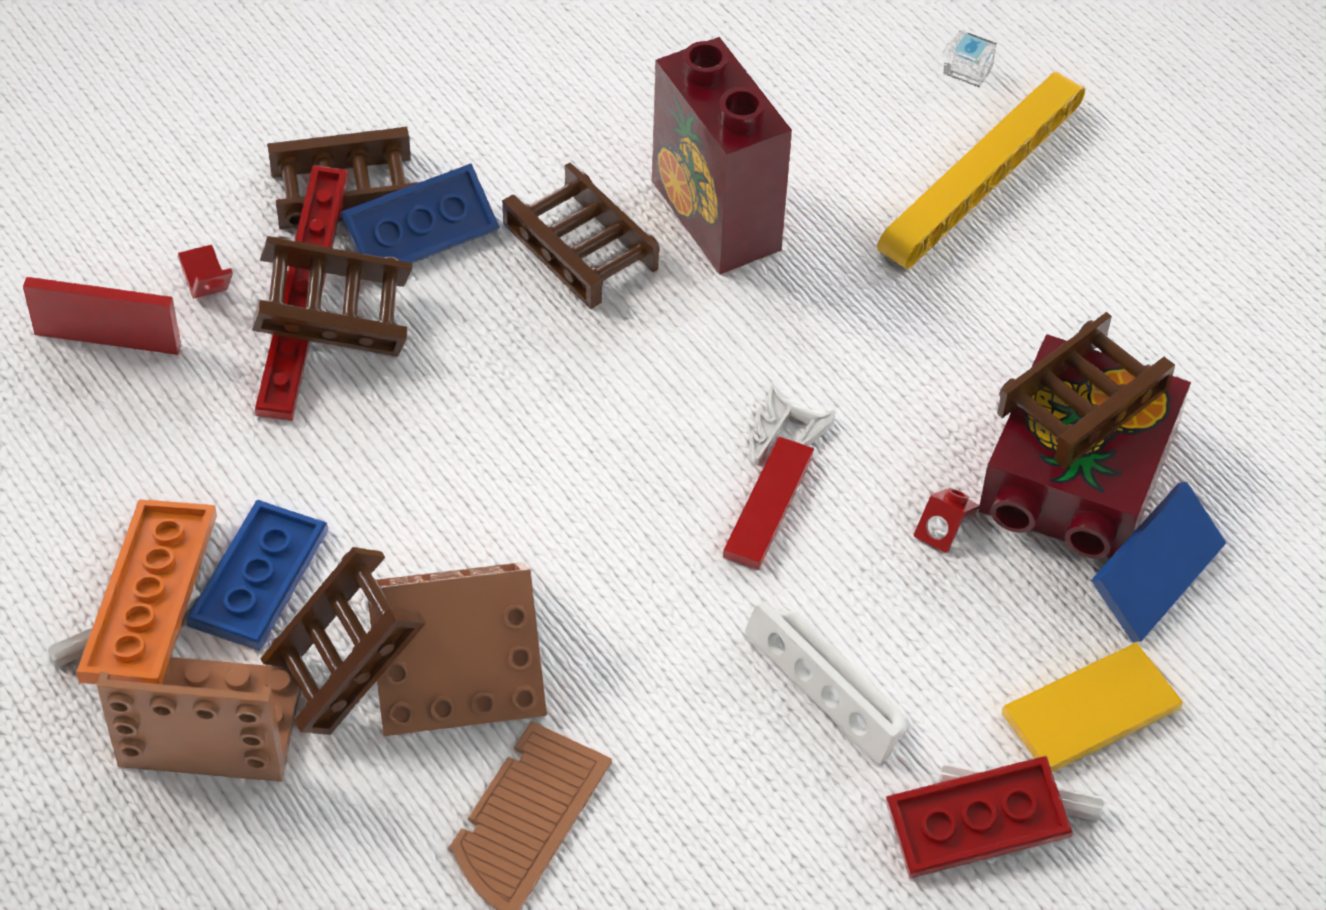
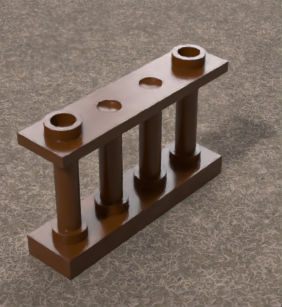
[267,126,418,229]
[502,162,660,310]
[252,236,413,357]
[997,312,1176,469]
[260,547,426,735]

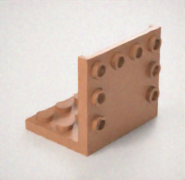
[367,562,547,736]
[97,657,301,782]

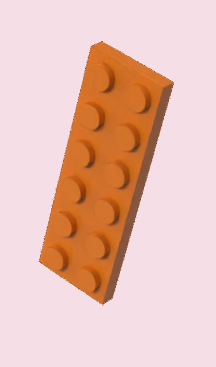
[77,499,217,684]

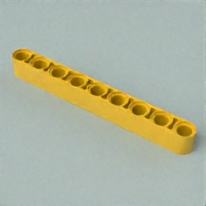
[876,71,1086,269]

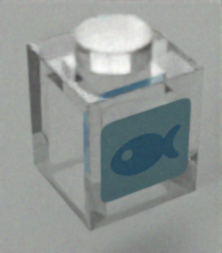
[941,29,997,88]

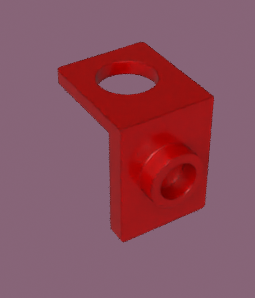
[177,244,233,299]
[913,488,979,553]

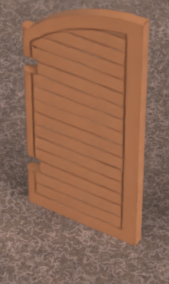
[448,721,612,910]

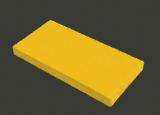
[1001,642,1183,773]

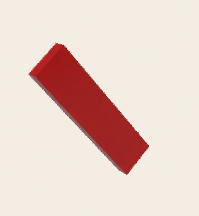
[723,436,814,570]

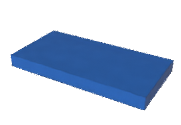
[340,163,500,263]
[1091,482,1227,642]
[186,499,328,651]

